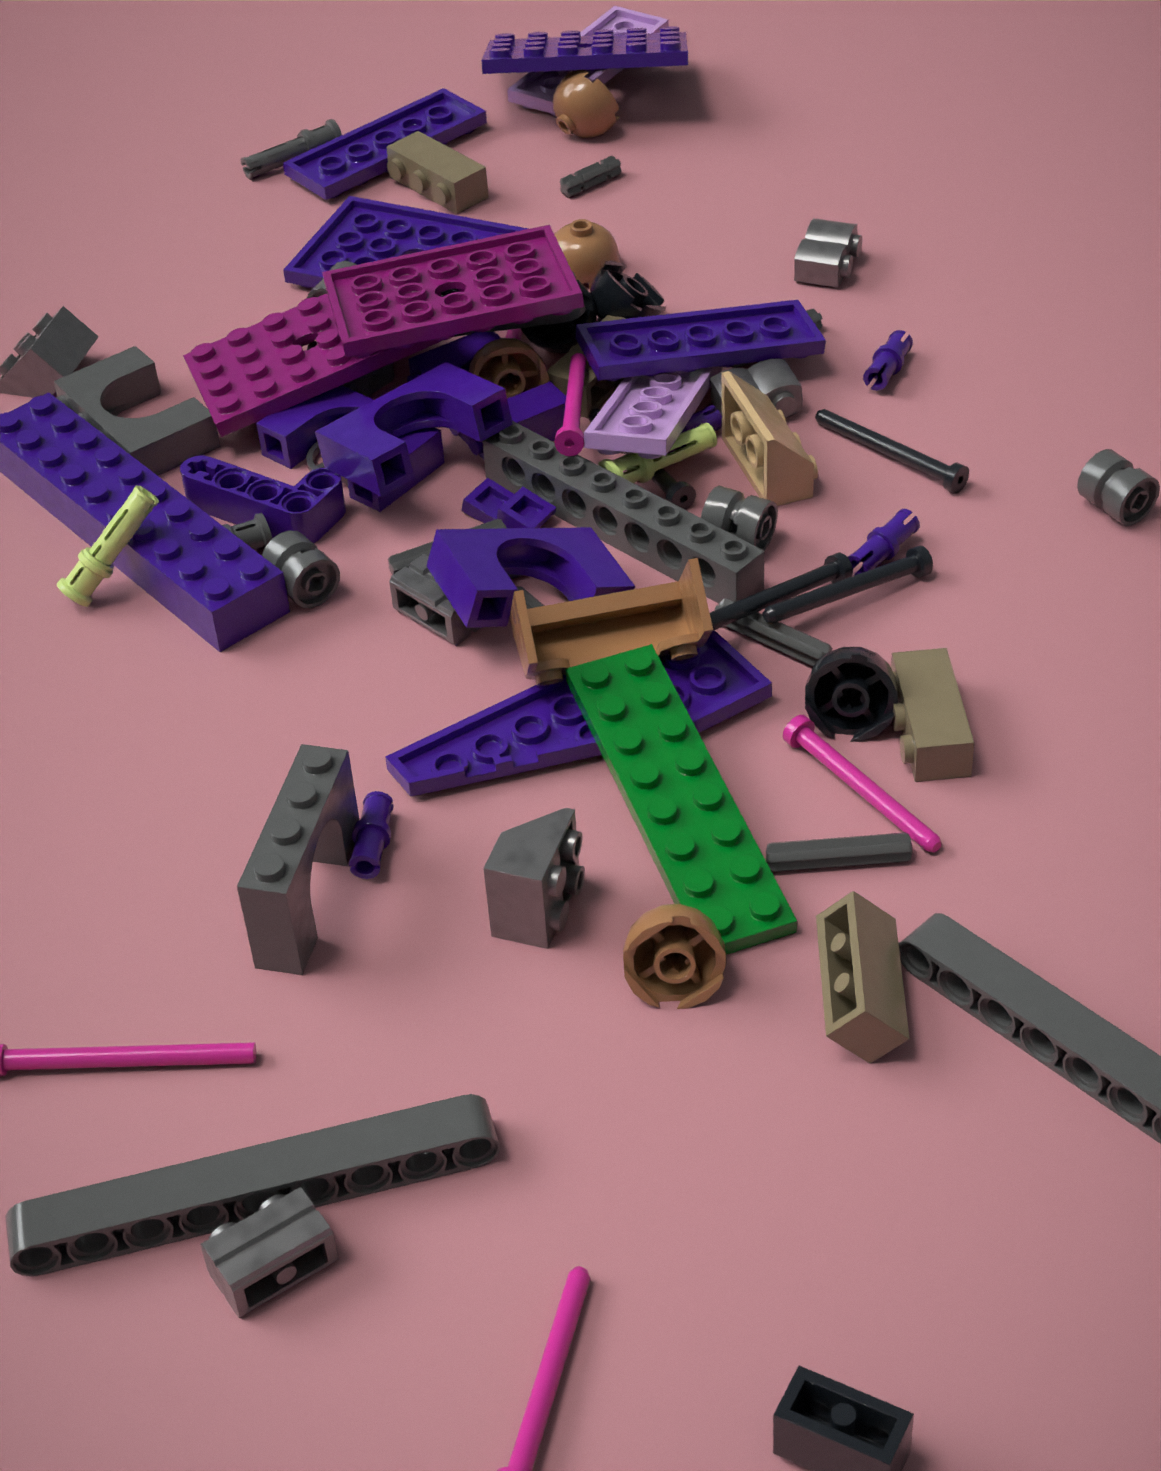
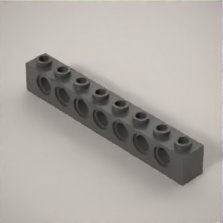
[482,421,764,604]

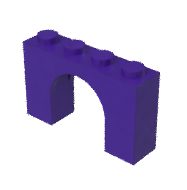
[407,332,566,460]
[315,362,512,497]
[256,385,445,512]
[426,527,635,628]

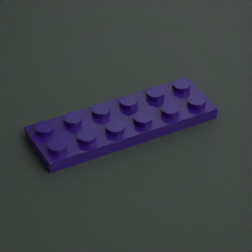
[283,88,487,200]
[575,300,826,381]

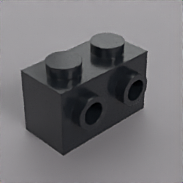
[773,1365,914,1471]

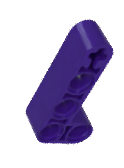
[180,455,346,543]

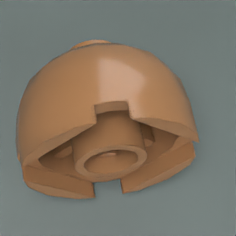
[552,70,620,138]
[554,219,620,289]
[469,338,549,398]
[623,904,726,1009]

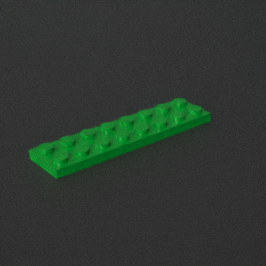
[566,644,797,955]

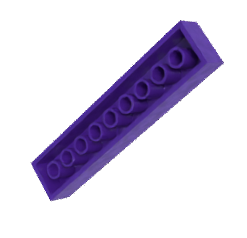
[0,392,290,652]

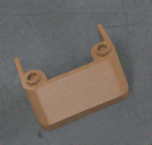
[510,558,713,686]

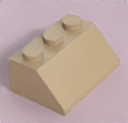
[721,371,818,506]

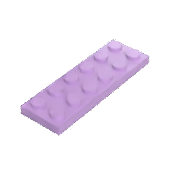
[507,6,669,117]
[584,366,722,459]

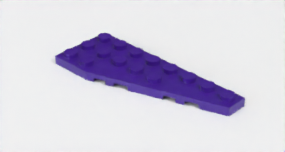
[385,630,772,797]

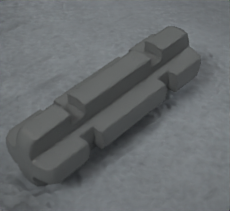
[559,156,622,197]

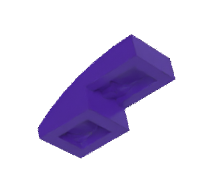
[461,478,556,528]

